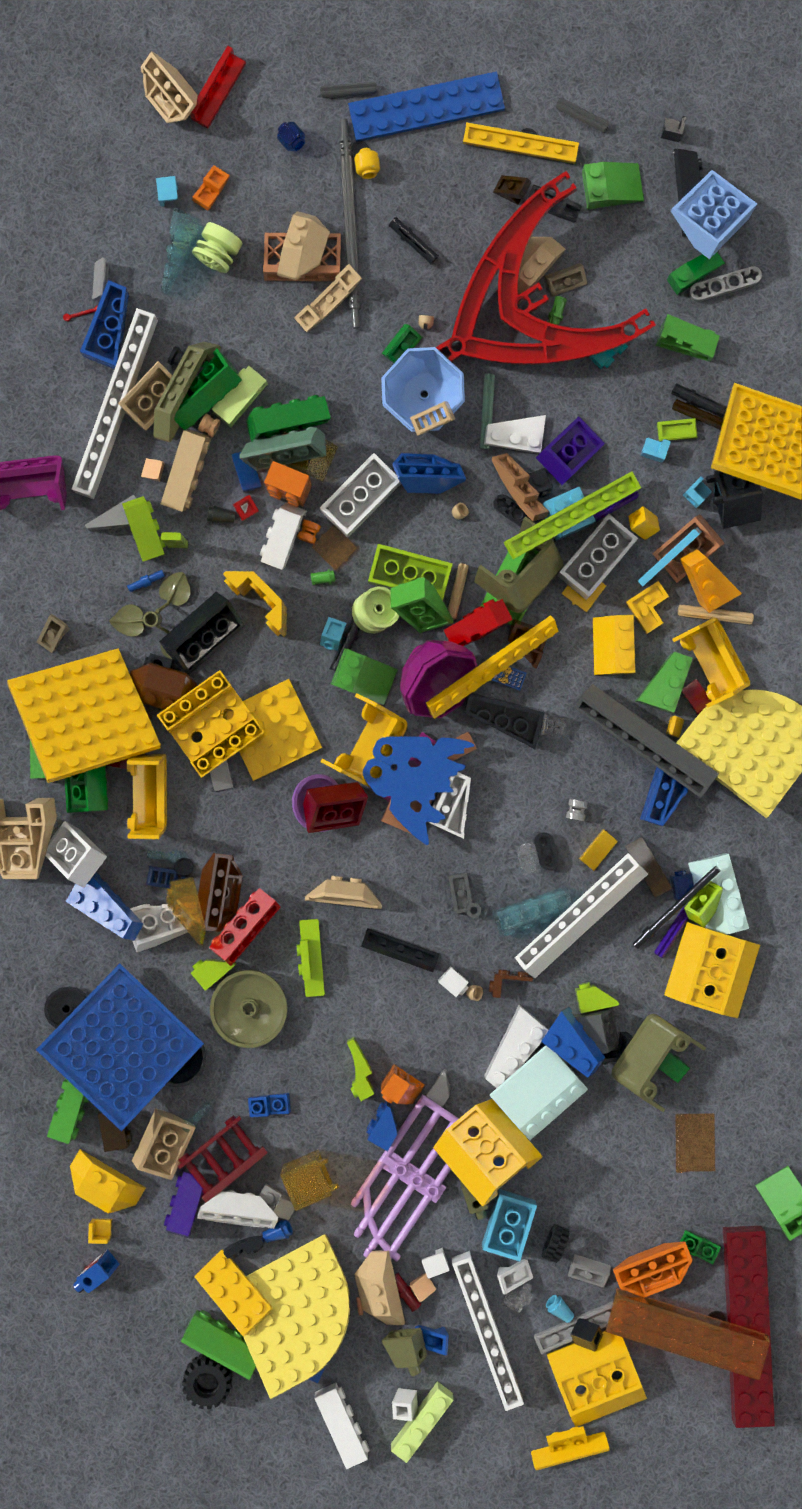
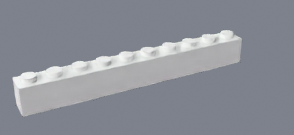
[72,308,158,499]

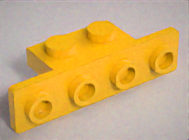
[531,1426,610,1470]

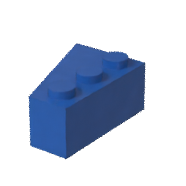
[640,767,688,826]

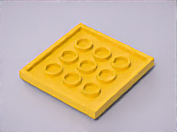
[224,679,322,781]

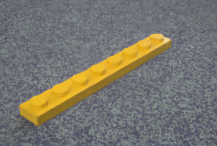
[426,615,559,719]

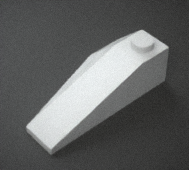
[130,904,201,952]

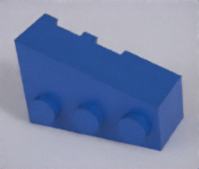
[541,1007,605,1078]

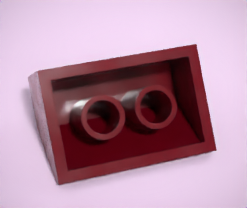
[303,782,368,833]

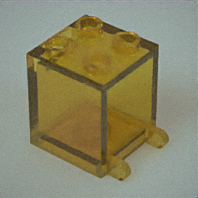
[280,1150,339,1211]

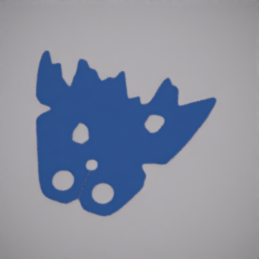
[363,737,474,845]

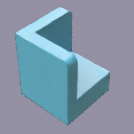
[156,176,178,207]
[641,438,671,463]
[683,476,712,508]

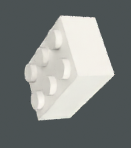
[45,821,107,888]

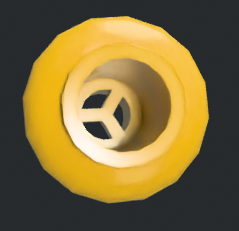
[354,148,380,179]

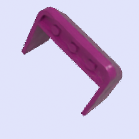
[0,455,67,510]

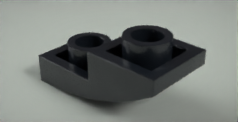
[223,1235,265,1259]

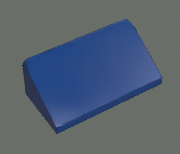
[231,452,262,492]

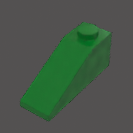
[667,252,725,295]

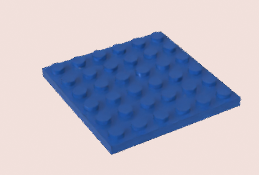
[36,963,204,1131]

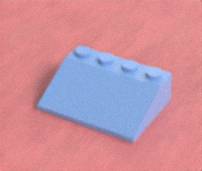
[671,170,757,259]

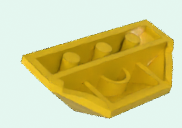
[70,1149,146,1214]

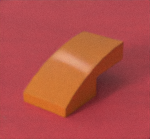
[192,165,230,211]

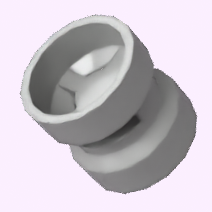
[566,799,588,821]

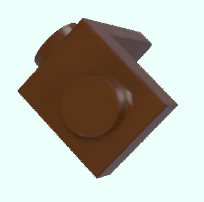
[489,969,533,998]

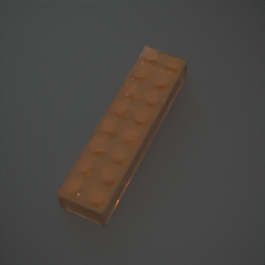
[606,1288,770,1380]

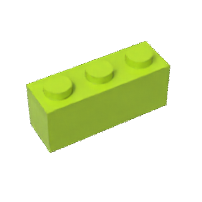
[122,496,166,561]

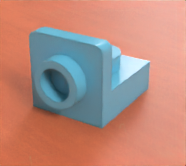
[320,617,347,651]

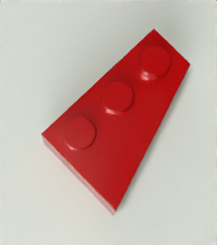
[444,599,513,646]

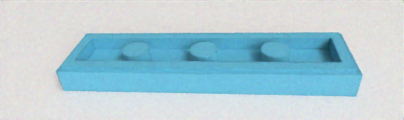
[638,527,702,586]

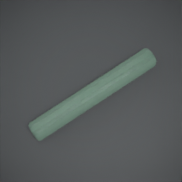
[480,373,495,450]

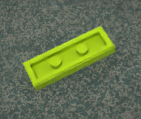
[161,532,188,548]

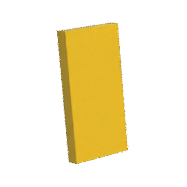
[194,1249,273,1336]

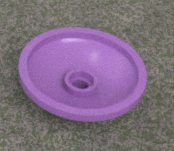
[292,774,339,832]

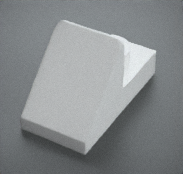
[497,1259,533,1294]

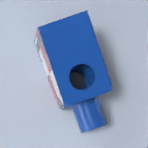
[73,1249,119,1293]

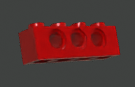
[209,888,281,966]

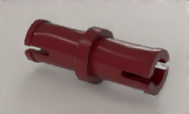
[395,1272,421,1312]

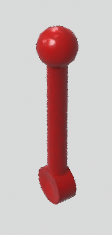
[63,305,98,322]

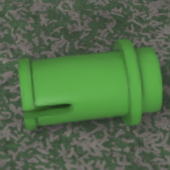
[311,569,335,585]

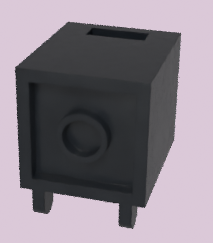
[705,470,763,529]

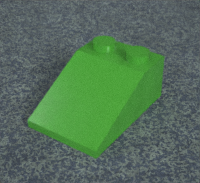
[582,162,644,210]
[391,577,453,633]
[331,648,398,705]

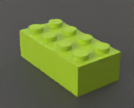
[368,544,453,601]

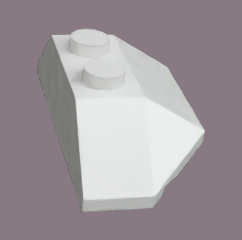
[197,1190,278,1229]

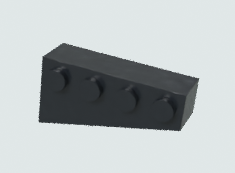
[465,693,545,749]

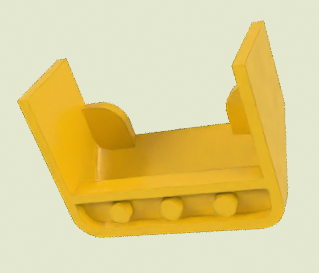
[672,617,750,708]
[320,693,408,788]
[127,754,167,839]

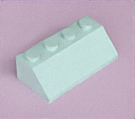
[688,853,749,934]

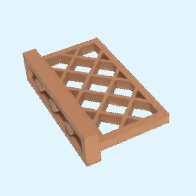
[263,233,341,281]

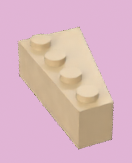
[161,429,212,512]

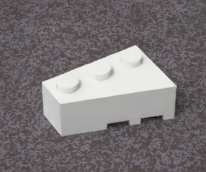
[428,772,471,839]

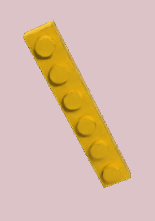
[463,122,579,164]

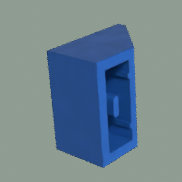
[366,1101,398,1152]

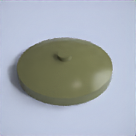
[210,970,288,1048]

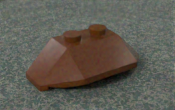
[130,663,198,709]
[196,853,243,932]

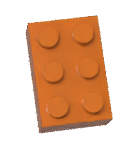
[264,461,312,508]

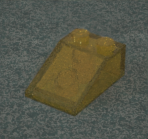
[166,877,206,945]

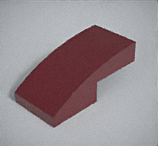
[681,679,711,715]

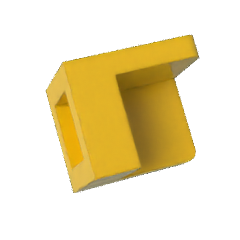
[628,506,660,540]
[88,1219,112,1244]

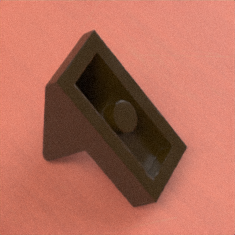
[493,175,532,205]

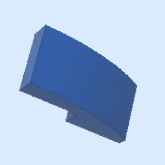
[248,1093,291,1117]

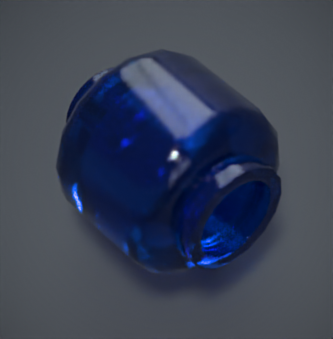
[277,121,305,152]

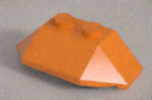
[613,1241,693,1298]

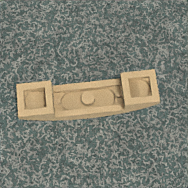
[294,264,362,332]

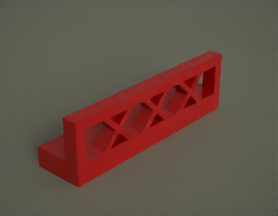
[190,45,246,129]

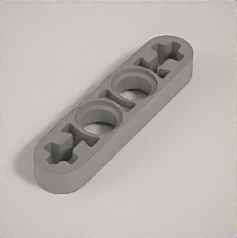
[689,266,762,302]

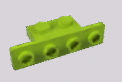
[297,919,325,997]

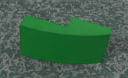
[659,1051,691,1083]
[680,1230,721,1265]

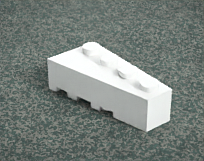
[484,1005,549,1088]

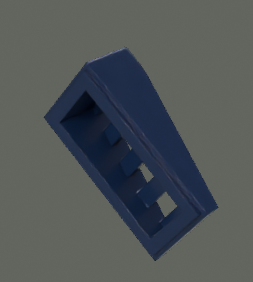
[146,866,188,891]

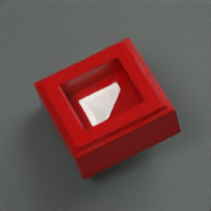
[232,495,259,521]

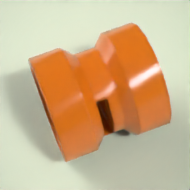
[297,519,321,544]

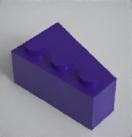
[164,1172,206,1238]

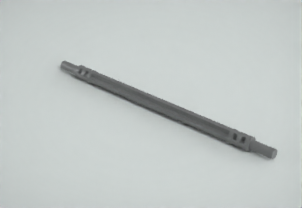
[339,119,361,329]

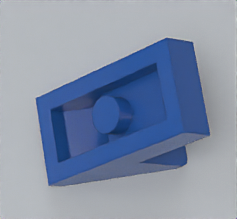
[415,1325,449,1355]

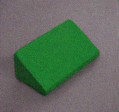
[381,324,423,363]

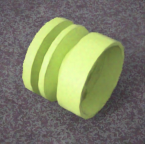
[192,222,243,273]

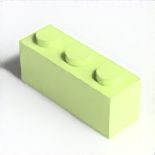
[212,366,268,428]

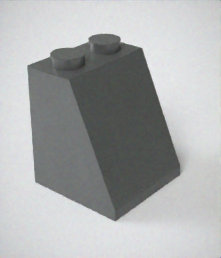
[573,1007,619,1054]

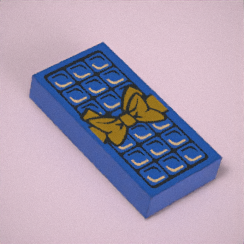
[491,666,527,691]

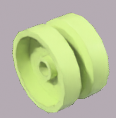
[352,586,399,634]

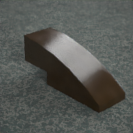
[625,837,672,898]

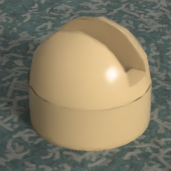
[418,315,434,330]
[452,503,469,520]
[466,985,483,1001]

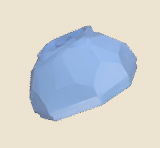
[381,347,465,432]

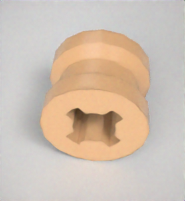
[198,414,221,437]

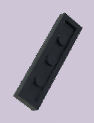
[361,928,439,972]

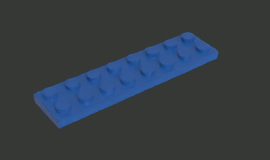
[348,71,505,142]

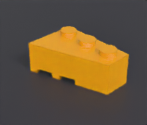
[680,549,742,613]

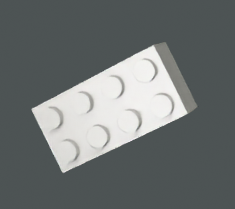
[320,453,401,538]

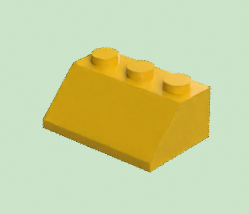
[593,615,635,675]

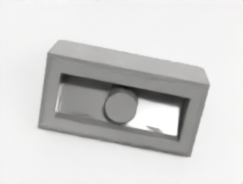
[92,258,109,300]
[567,1254,611,1288]

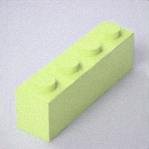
[391,1381,454,1463]

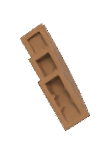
[492,453,549,521]

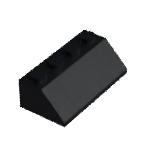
[674,148,704,237]
[159,592,245,675]

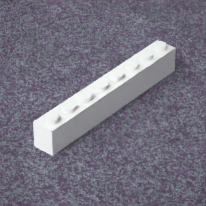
[515,853,648,978]
[452,1251,524,1411]

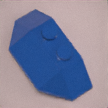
[392,453,466,494]

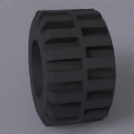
[182,1354,233,1409]

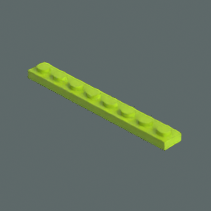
[503,471,641,559]

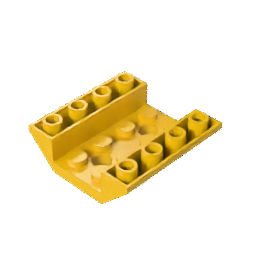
[223,571,287,637]
[157,670,265,778]
[664,922,760,1018]
[433,1099,543,1207]
[547,1326,647,1427]

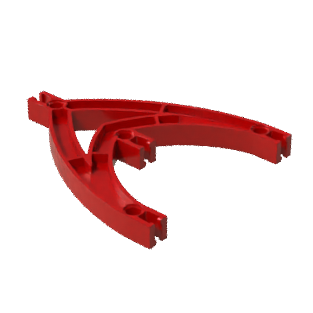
[436,171,656,365]

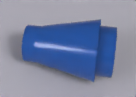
[262,1220,293,1243]

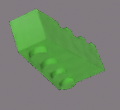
[47,1078,89,1144]

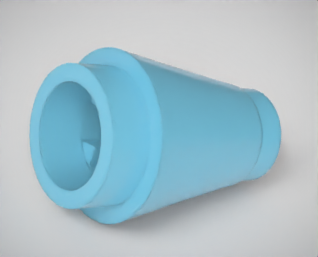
[546,1295,574,1323]

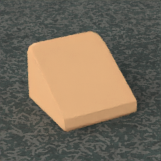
[141,458,165,482]
[410,1273,436,1302]

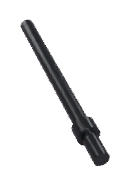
[633,866,721,949]

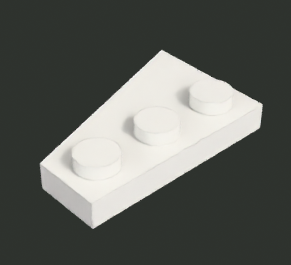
[484,415,546,454]

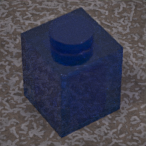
[670,870,694,900]

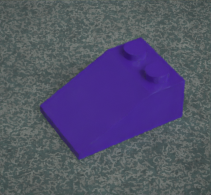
[536,416,605,485]

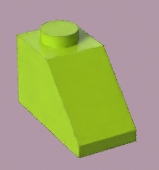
[684,881,723,927]
[191,959,236,991]
[575,982,619,1013]

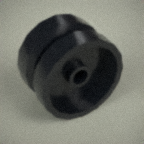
[44,986,86,1028]

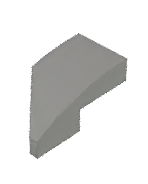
[425,1069,451,1107]

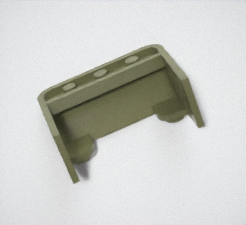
[474,517,563,613]
[611,1014,706,1112]

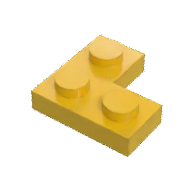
[626,581,669,634]

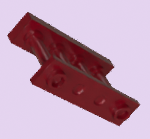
[177,1115,268,1203]

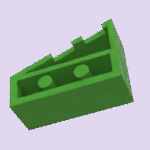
[635,652,693,713]

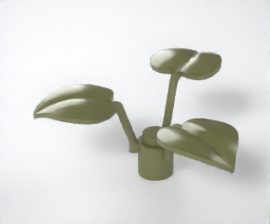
[109,572,191,660]

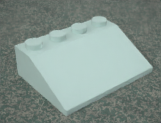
[490,1045,588,1140]

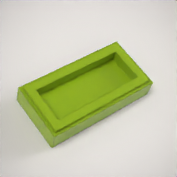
[657,418,697,442]

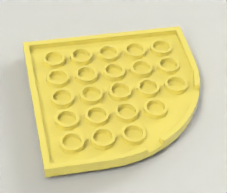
[676,690,802,818]
[243,1234,350,1399]

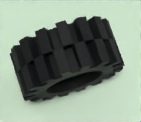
[542,1224,570,1263]

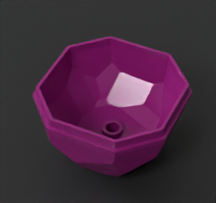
[400,640,477,718]

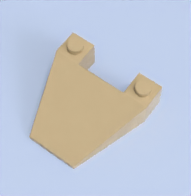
[0,798,57,879]

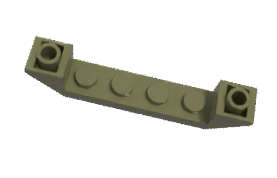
[153,342,221,443]

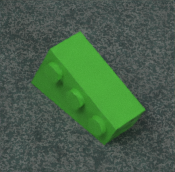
[655,314,720,362]

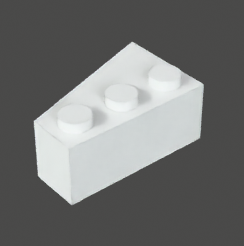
[260,503,307,570]

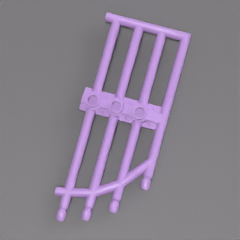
[351,1094,479,1262]

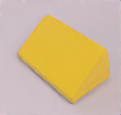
[579,829,618,871]

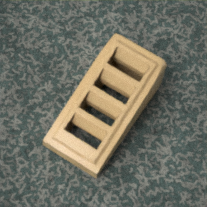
[410,401,455,436]

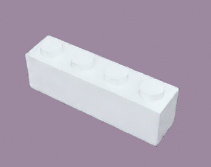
[314,1383,370,1469]

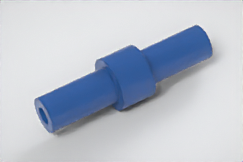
[127,570,165,592]

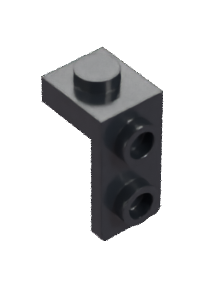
[601,1032,633,1065]

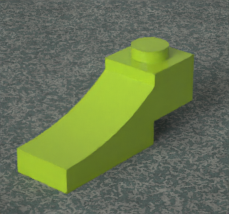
[347,1037,375,1101]

